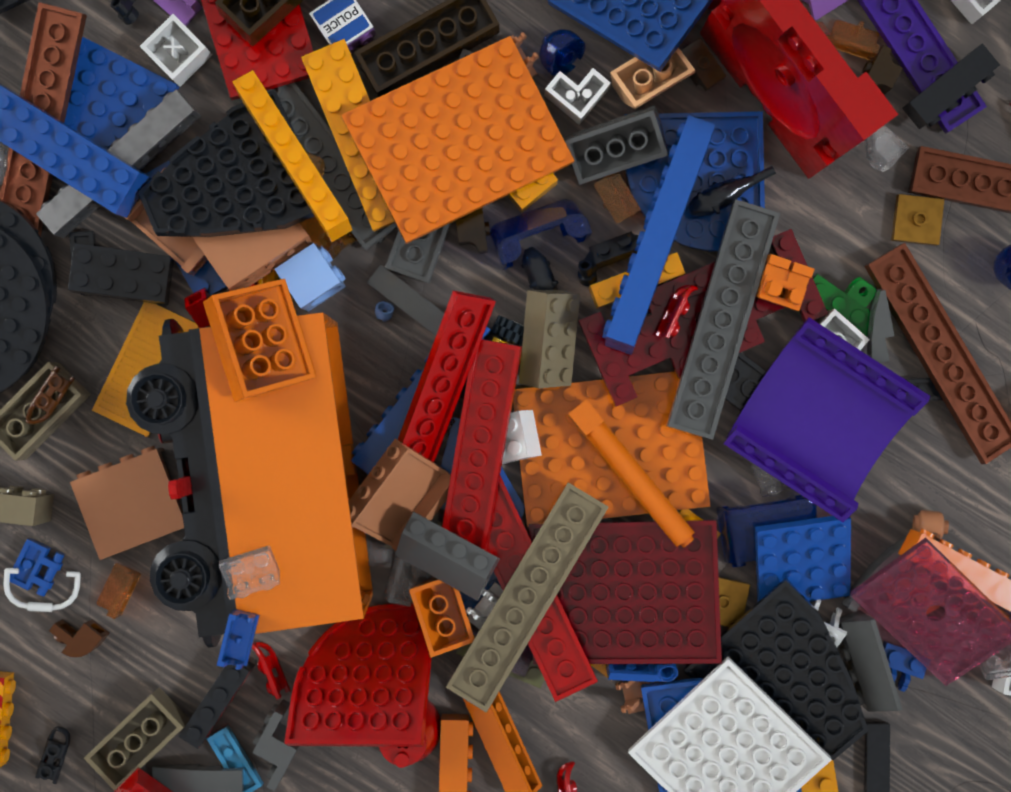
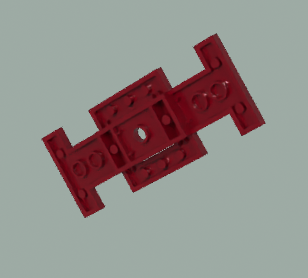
[578,229,828,407]

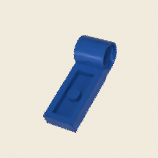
[605,664,678,682]

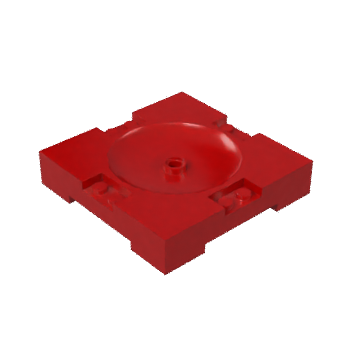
[700,0,899,179]

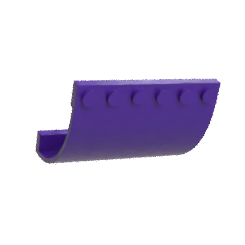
[724,317,930,522]

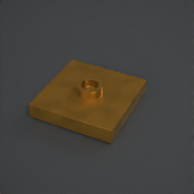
[891,194,945,246]
[719,577,750,627]

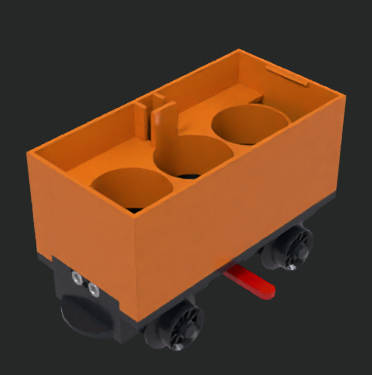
[126,312,373,648]

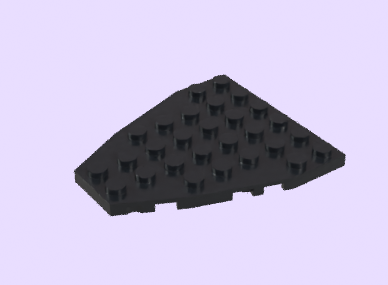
[138,89,315,237]
[684,578,868,760]

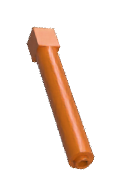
[568,399,695,548]

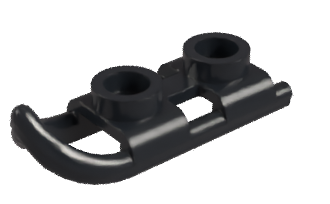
[35,726,70,784]

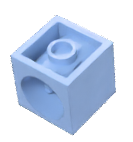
[274,243,346,312]

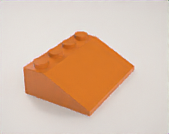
[203,279,316,402]

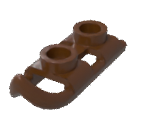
[26,366,75,424]

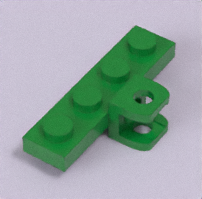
[813,273,876,336]

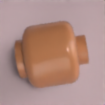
[912,510,949,541]

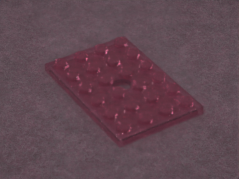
[851,537,1011,686]

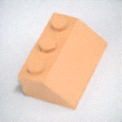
[610,47,695,109]

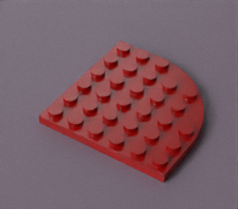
[284,603,432,747]

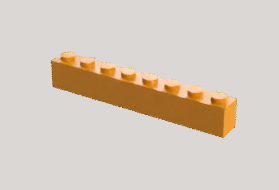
[232,70,352,242]

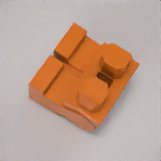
[756,254,815,311]

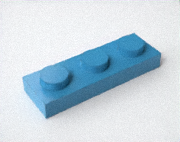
[207,725,264,792]

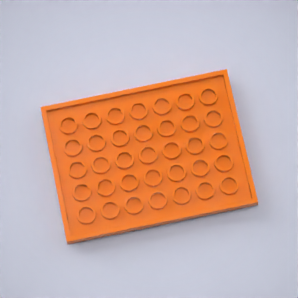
[341,36,575,244]
[513,371,711,527]

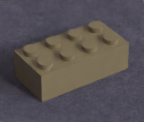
[519,290,580,388]
[0,362,91,461]
[0,484,54,526]
[84,687,190,791]

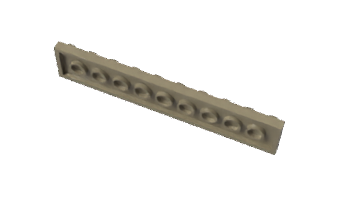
[446,483,609,713]

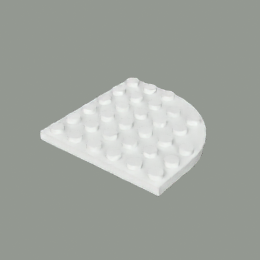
[628,657,831,792]

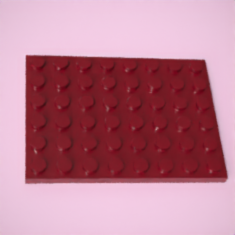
[529,520,722,664]

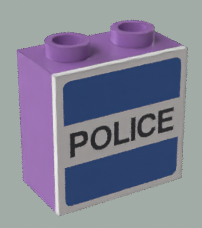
[309,0,376,54]

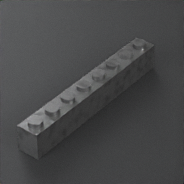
[36,90,201,238]

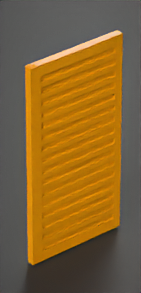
[92,302,199,437]

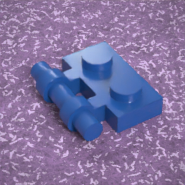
[10,538,65,596]

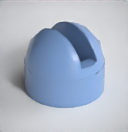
[375,301,394,322]

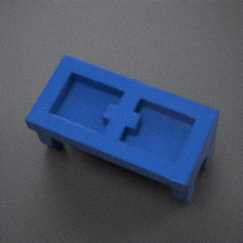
[217,609,260,670]

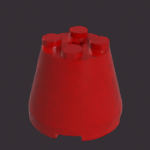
[378,700,441,768]

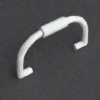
[3,568,81,612]

